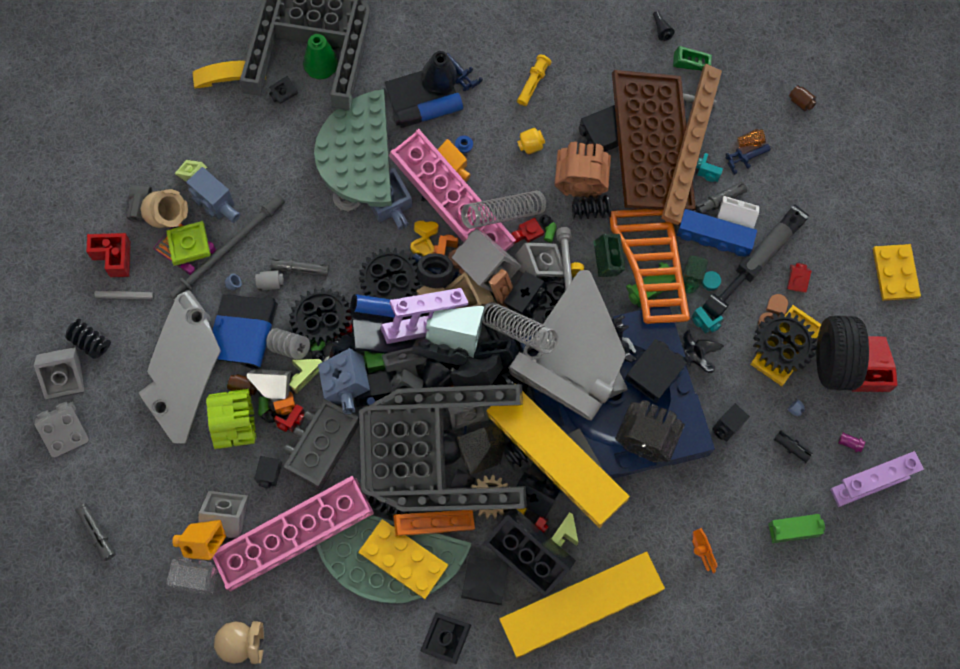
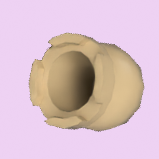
[140,189,188,228]
[214,621,264,664]

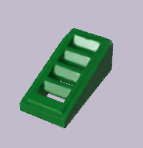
[673,46,712,71]

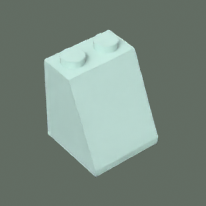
[425,306,484,358]

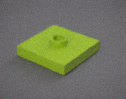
[166,221,211,266]

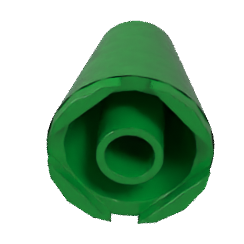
[303,34,339,79]

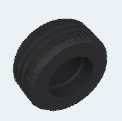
[816,316,869,390]

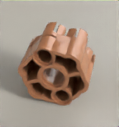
[554,142,611,198]

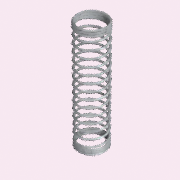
[461,190,546,229]
[482,302,558,354]

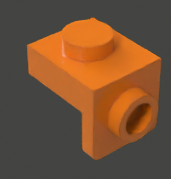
[433,235,458,255]
[273,392,296,415]

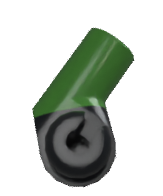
[539,214,557,242]
[311,340,329,362]
[258,397,278,423]

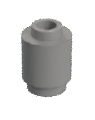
[255,270,284,291]

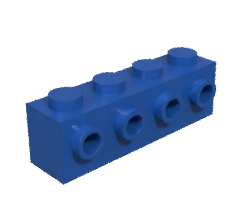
[676,209,757,257]

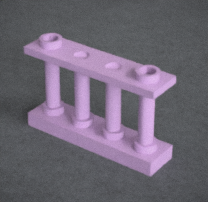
[380,288,468,344]
[830,451,924,507]

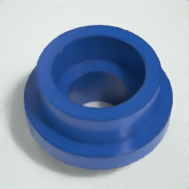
[455,136,473,153]

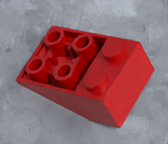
[852,336,898,392]

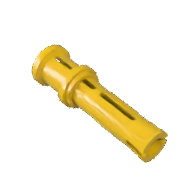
[517,54,552,106]

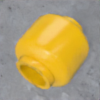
[517,128,545,155]

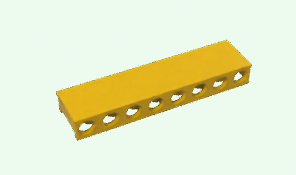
[486,384,630,529]
[499,552,665,659]

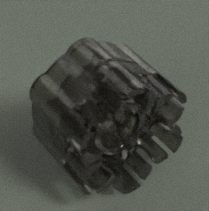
[615,400,685,463]

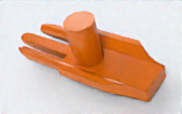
[692,528,717,573]

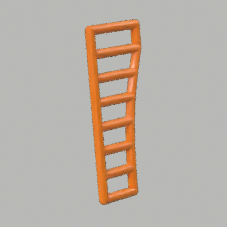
[609,209,690,324]

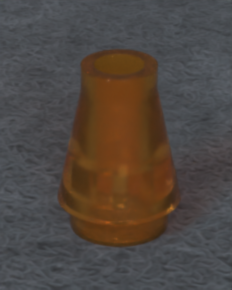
[737,128,766,148]

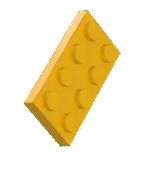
[750,305,821,386]
[358,519,449,600]

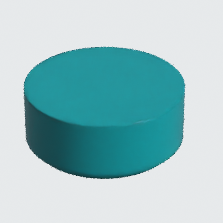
[701,271,721,291]

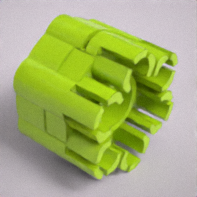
[206,389,257,449]

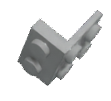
[34,402,89,457]

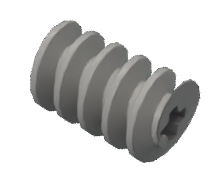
[266,328,310,360]

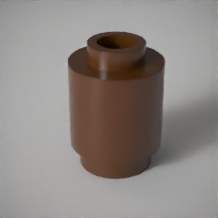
[789,85,817,111]
[227,374,257,396]

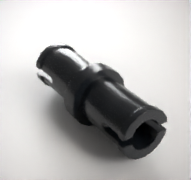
[774,430,813,463]

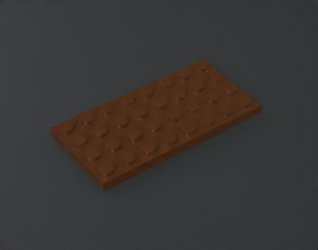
[612,70,696,211]

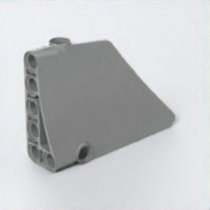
[509,270,625,421]

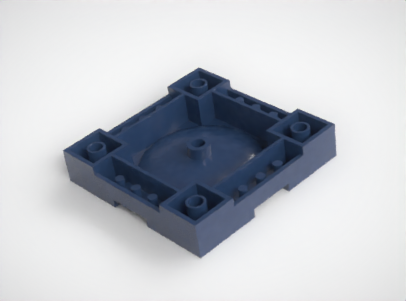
[518,306,715,493]

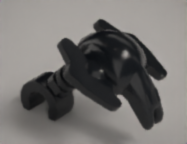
[614,315,636,363]

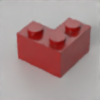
[86,233,131,277]

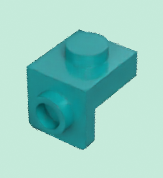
[696,153,723,182]
[692,307,724,334]

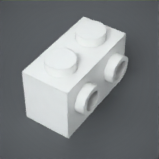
[717,196,759,229]

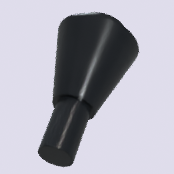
[653,11,675,41]

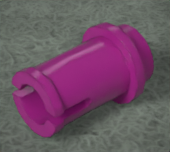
[838,432,865,452]

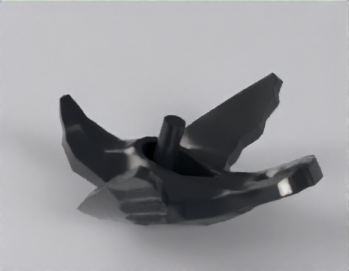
[683,329,724,373]

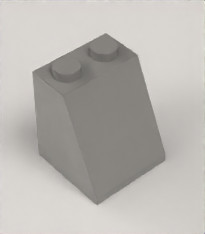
[452,228,521,292]

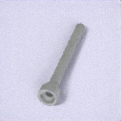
[556,227,572,290]

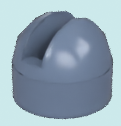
[225,274,242,291]
[787,399,805,416]

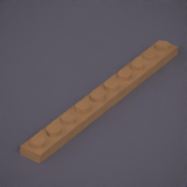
[661,64,722,225]

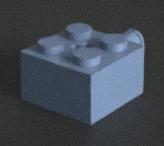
[186,167,240,223]
[370,168,412,230]
[318,348,370,414]

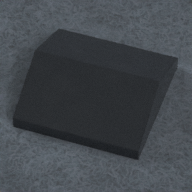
[420,613,471,664]

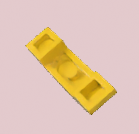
[193,61,266,89]

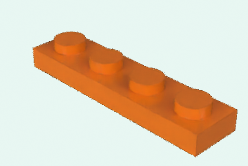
[394,510,475,536]

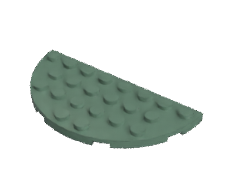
[314,89,392,207]
[316,515,472,604]

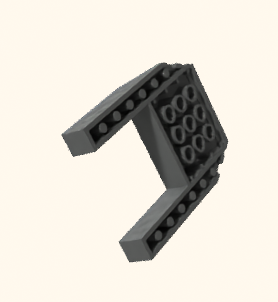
[240,0,370,110]
[359,384,527,511]

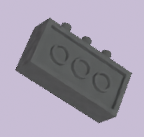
[283,399,360,491]

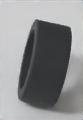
[417,253,454,288]

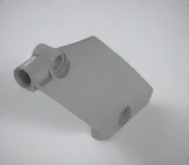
[139,290,221,444]

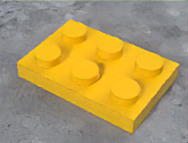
[873,244,921,301]

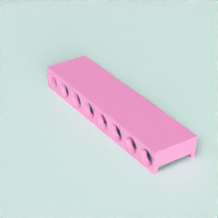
[389,129,516,251]
[213,476,374,591]

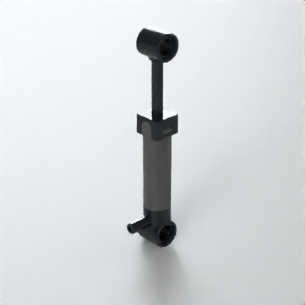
[702,204,810,319]

